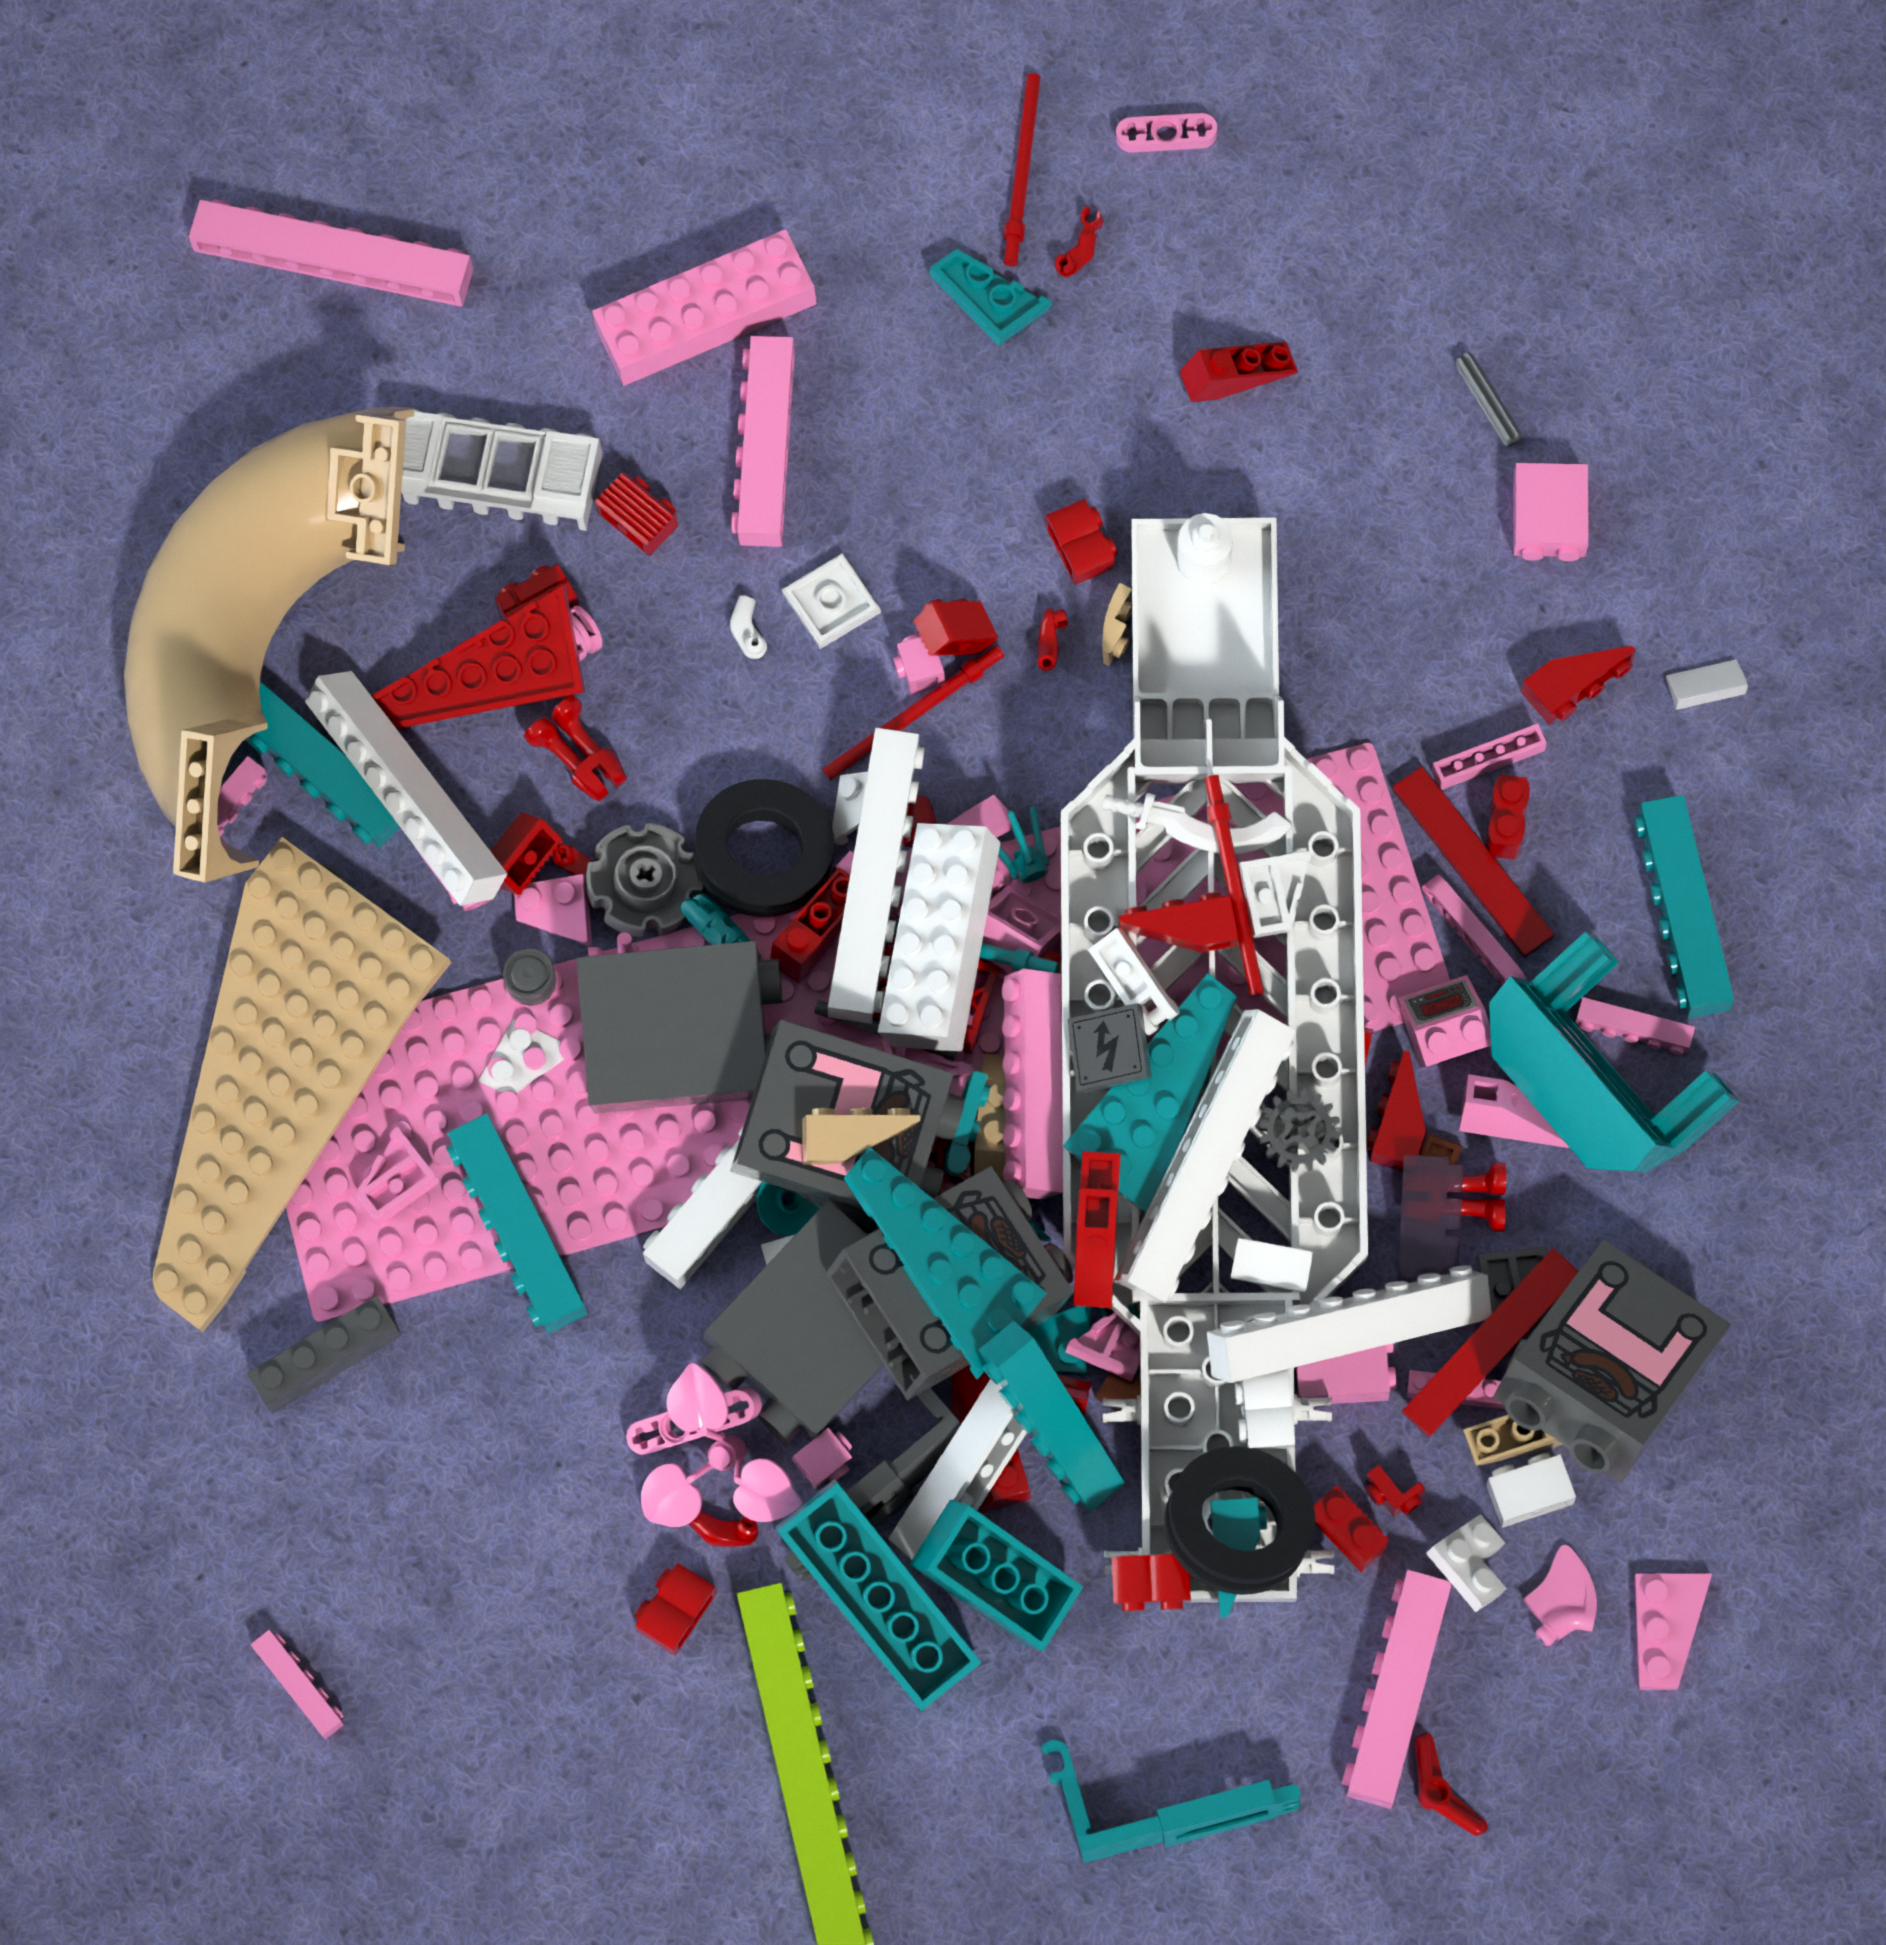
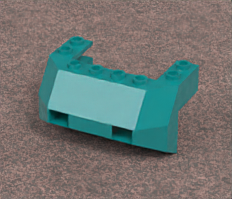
[1489,932,1740,1173]

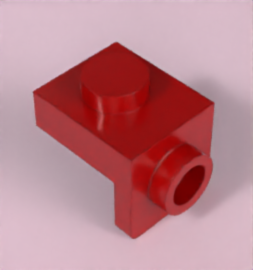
[1365,1465,1425,1517]

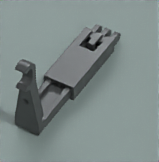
[785,1388,961,1581]

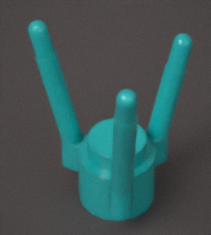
[998,806,1050,884]

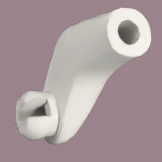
[730,596,767,659]

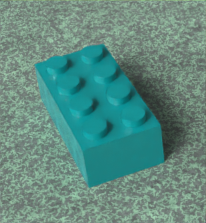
[909,1499,1083,1652]

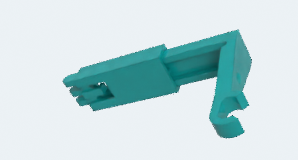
[1041,1740,1301,1864]

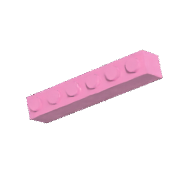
[732,336,795,547]
[1002,968,1063,1200]
[1342,1570,1451,1809]

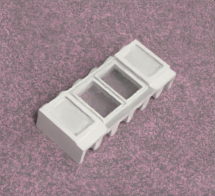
[401,409,602,531]

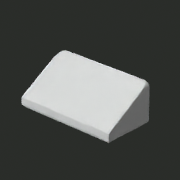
[1666,660,1748,710]
[1230,1238,1313,1293]

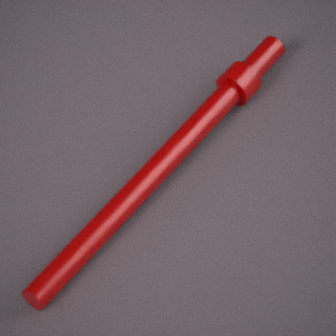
[1003,73,1041,267]
[822,645,1005,781]
[1204,775,1264,997]

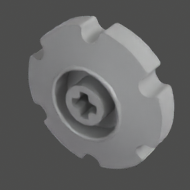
[586,823,703,937]

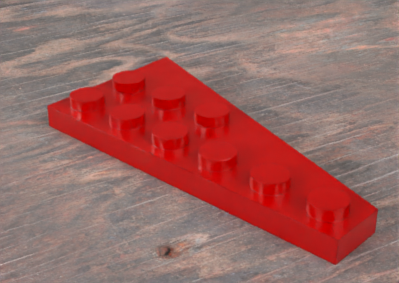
[371,585,586,729]

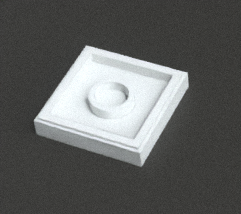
[782,553,881,649]

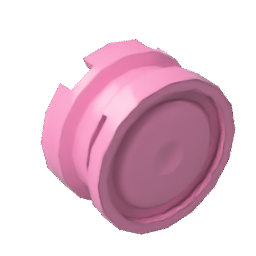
[570,606,602,661]

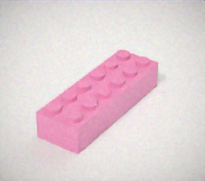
[592,229,817,386]

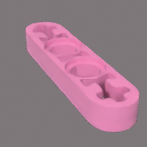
[1422,875,1526,986]
[626,1387,762,1455]

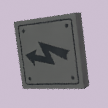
[1067,1003,1152,1094]

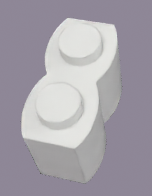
[1235,1369,1295,1451]

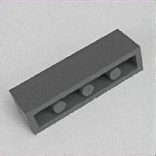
[247,1295,401,1414]

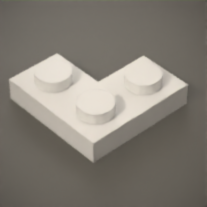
[1426,1514,1507,1612]

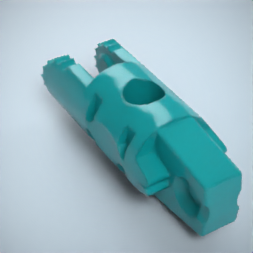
[680,893,762,960]

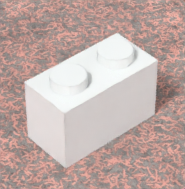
[1486,1453,1576,1528]

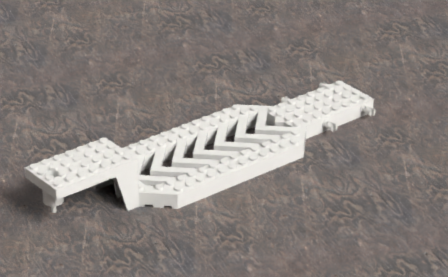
[1061,513,1368,1602]

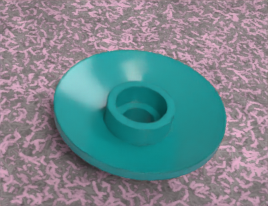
[756,1182,820,1236]

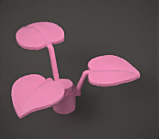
[641,1362,804,1527]

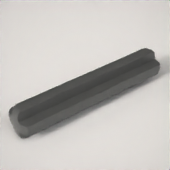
[1455,352,1522,446]

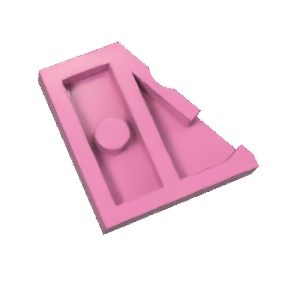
[514,874,592,946]
[356,1126,440,1226]

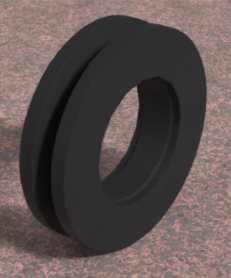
[694,779,835,917]
[1164,1446,1315,1595]

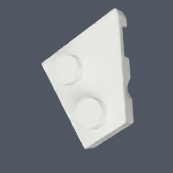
[478,1018,565,1094]

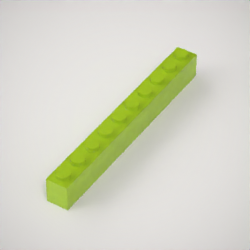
[737,1583,874,1945]

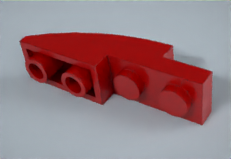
[1074,1151,1121,1308]

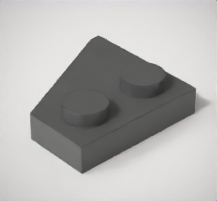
[1475,1246,1549,1313]

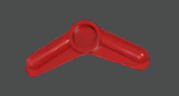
[1415,1733,1488,1836]

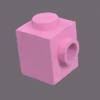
[893,634,945,694]
[792,1428,853,1489]

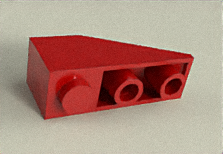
[1179,342,1298,402]
[1521,646,1636,724]
[770,867,850,984]
[1118,892,1239,953]
[1366,1050,1426,1173]

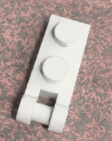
[1088,928,1180,1036]

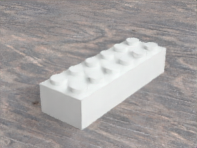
[878,823,1001,1052]

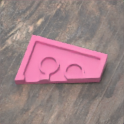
[1634,1574,1712,1690]

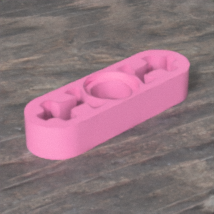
[1116,113,1217,152]

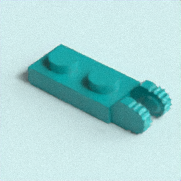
[942,1071,991,1177]

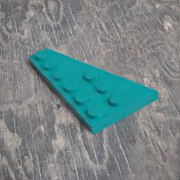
[1063,973,1237,1215]

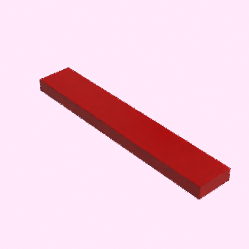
[1392,766,1554,958]
[1401,1248,1579,1438]

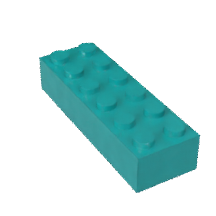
[775,1479,981,1712]

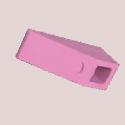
[1459,1074,1569,1148]

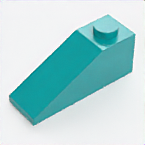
[1210,1497,1267,1620]

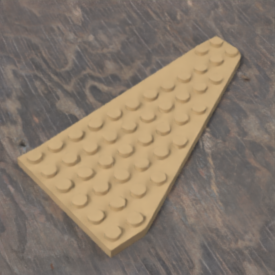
[153,837,452,1333]

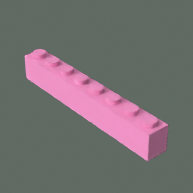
[189,200,474,307]

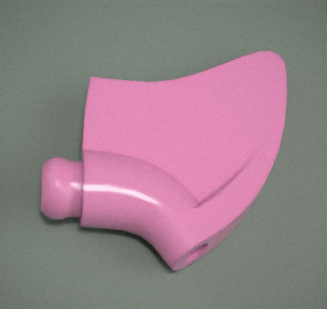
[1523,1544,1597,1646]

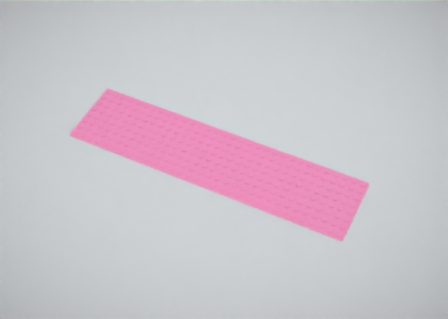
[286,743,1450,1323]

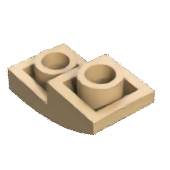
[1102,583,1132,666]

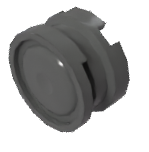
[502,948,557,1006]

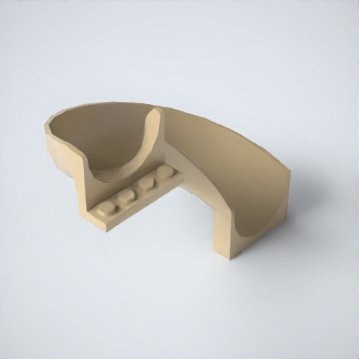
[124,406,414,883]

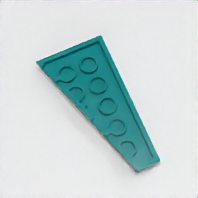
[844,1147,1047,1380]

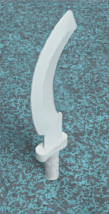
[1102,793,1292,854]

